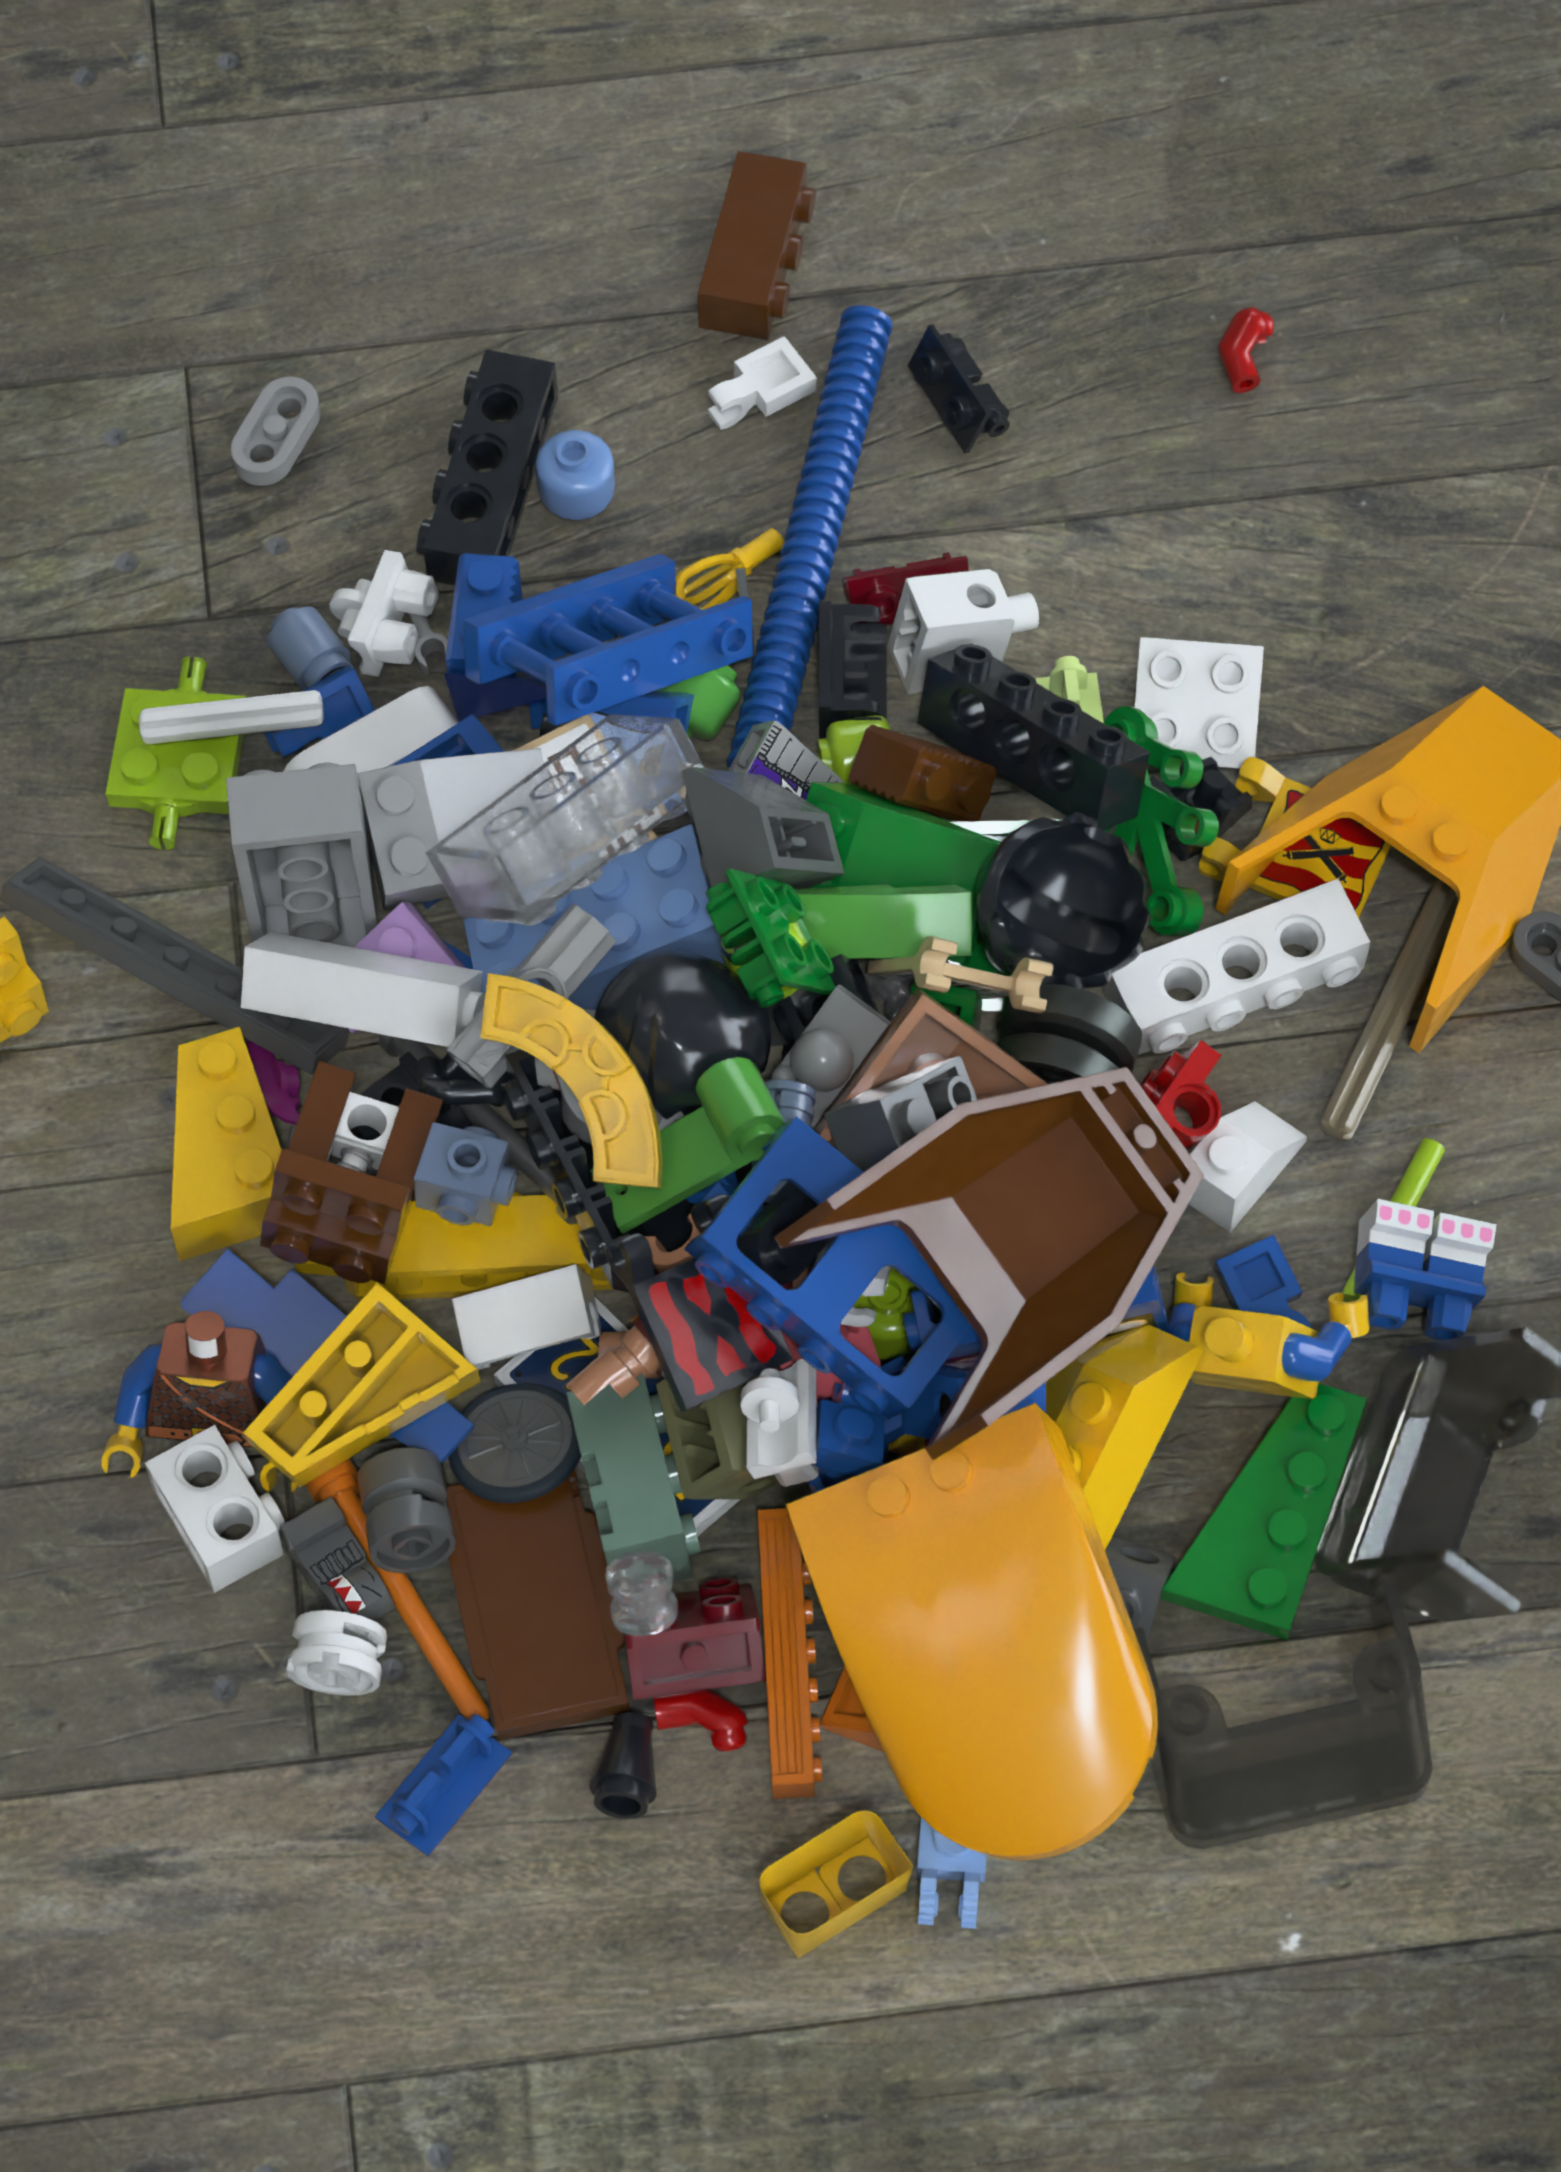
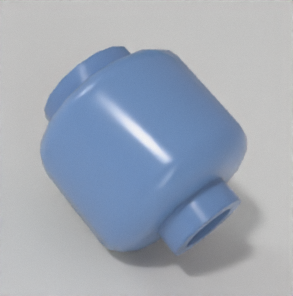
[535,430,616,520]

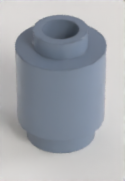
[267,606,353,690]

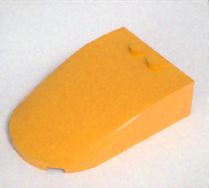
[786,1403,1158,1861]

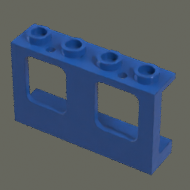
[684,1116,971,1419]

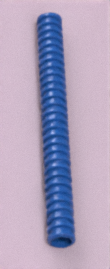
[727,305,893,768]

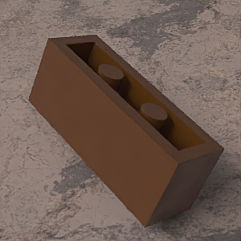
[697,151,816,340]

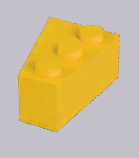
[243,1283,481,1488]

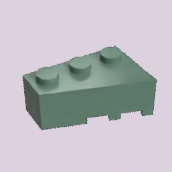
[566,1374,701,1597]

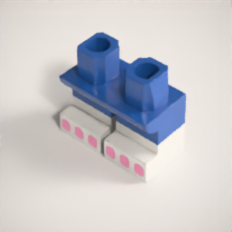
[1354,1199,1496,1343]

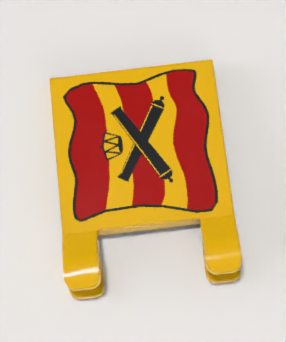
[1198,757,1391,918]

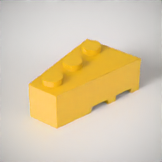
[170,1027,282,1262]

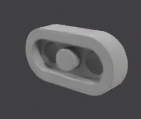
[231,376,320,486]

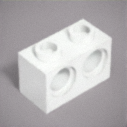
[145,1425,285,1593]

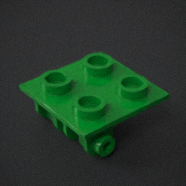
[705,869,836,1007]

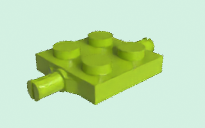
[105,656,246,850]

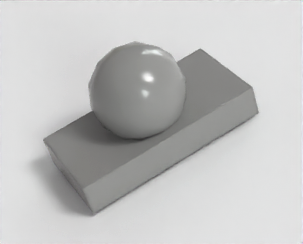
[768,984,892,1128]

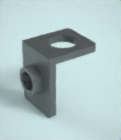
[1105,1537,1176,1654]

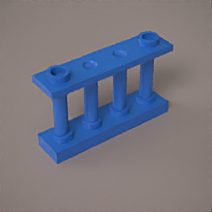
[463,554,753,726]

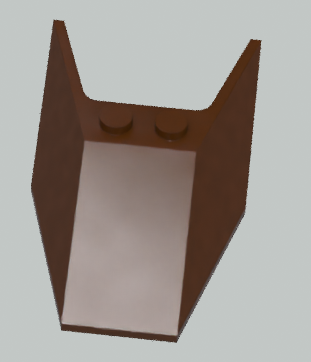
[774,1067,1204,1460]

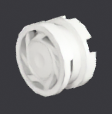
[286,1610,387,1696]

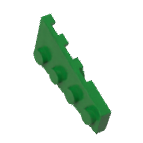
[1161,1383,1367,1640]

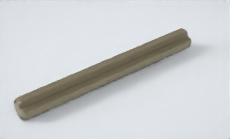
[1320,878,1458,1141]

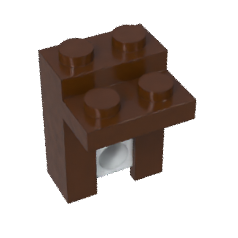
[260,1061,443,1284]

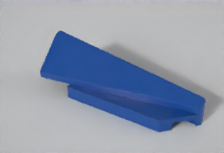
[181,1249,475,1462]

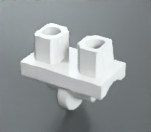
[329,550,439,677]
[740,1359,819,1487]

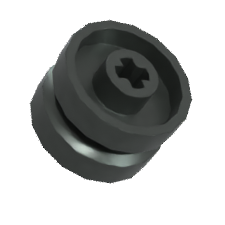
[996,984,1142,1084]

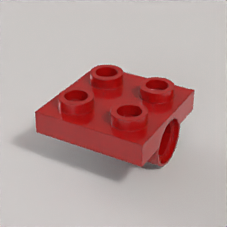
[1139,1040,1222,1150]

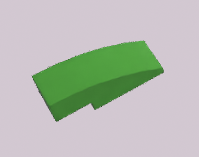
[794,884,972,958]

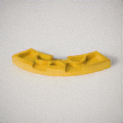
[480,973,663,1189]

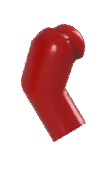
[1218,307,1274,393]
[653,1690,748,1751]

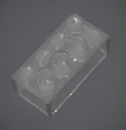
[426,714,704,926]

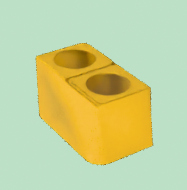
[760,1811,913,1959]

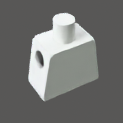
[887,569,1039,695]

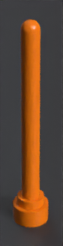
[304,1458,489,1721]

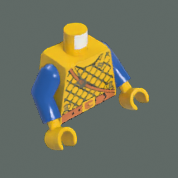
[1166,1272,1370,1400]

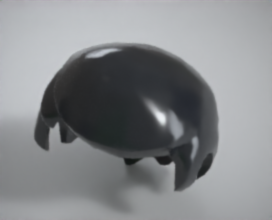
[975,812,1151,990]
[594,949,771,1120]

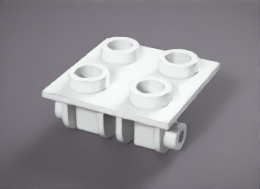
[1135,637,1264,769]

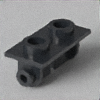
[907,324,1010,453]

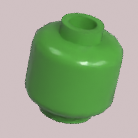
[655,665,740,745]

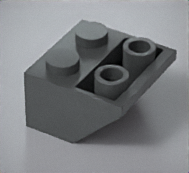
[681,767,844,889]
[824,1056,977,1172]

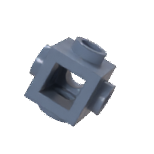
[414,1122,518,1226]

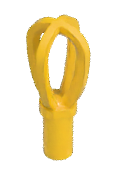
[675,528,784,610]

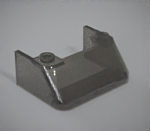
[1316,1327,1561,1622]
[1134,1573,1433,1849]

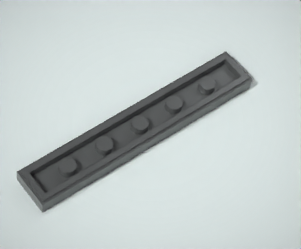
[0,857,349,1075]

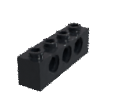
[417,349,558,585]
[917,643,1150,830]

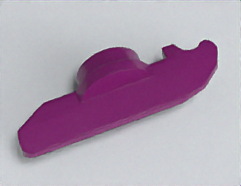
[245,1041,300,1125]

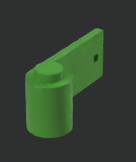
[590,1057,785,1234]

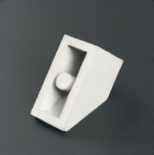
[1188,1101,1307,1233]

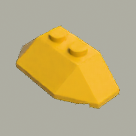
[1046,1325,1204,1550]

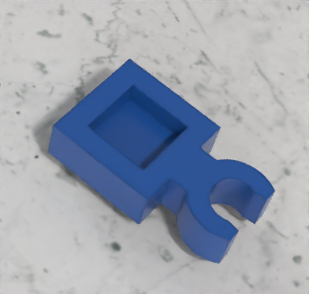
[1213,1235,1312,1329]

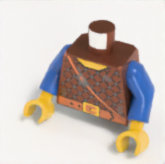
[101,1311,298,1492]

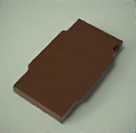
[446,1469,630,1741]

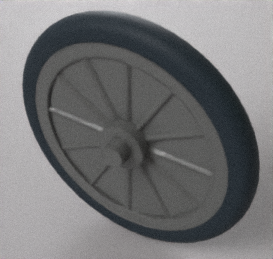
[448,1383,581,1503]

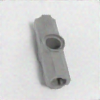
[446,904,617,1088]

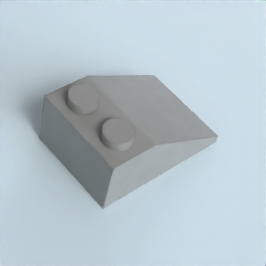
[357,748,569,910]

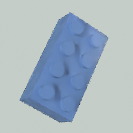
[463,824,726,1010]

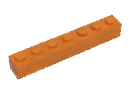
[757,1508,823,1799]

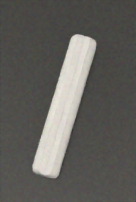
[139,690,324,744]

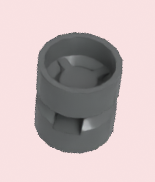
[357,1447,456,1574]

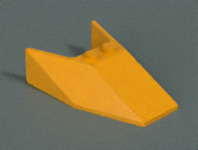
[1215,686,1561,1053]

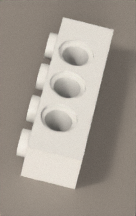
[1103,879,1370,1055]

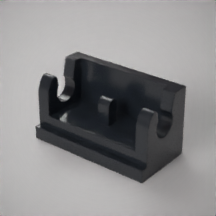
[819,601,887,739]

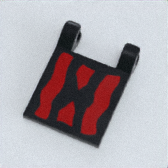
[605,1195,793,1412]

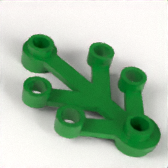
[1103,706,1219,937]

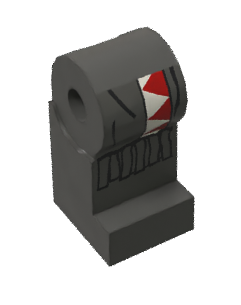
[280,1497,395,1621]

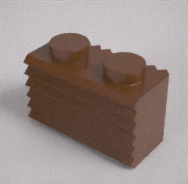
[849,724,996,822]

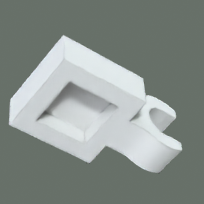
[708,336,817,430]

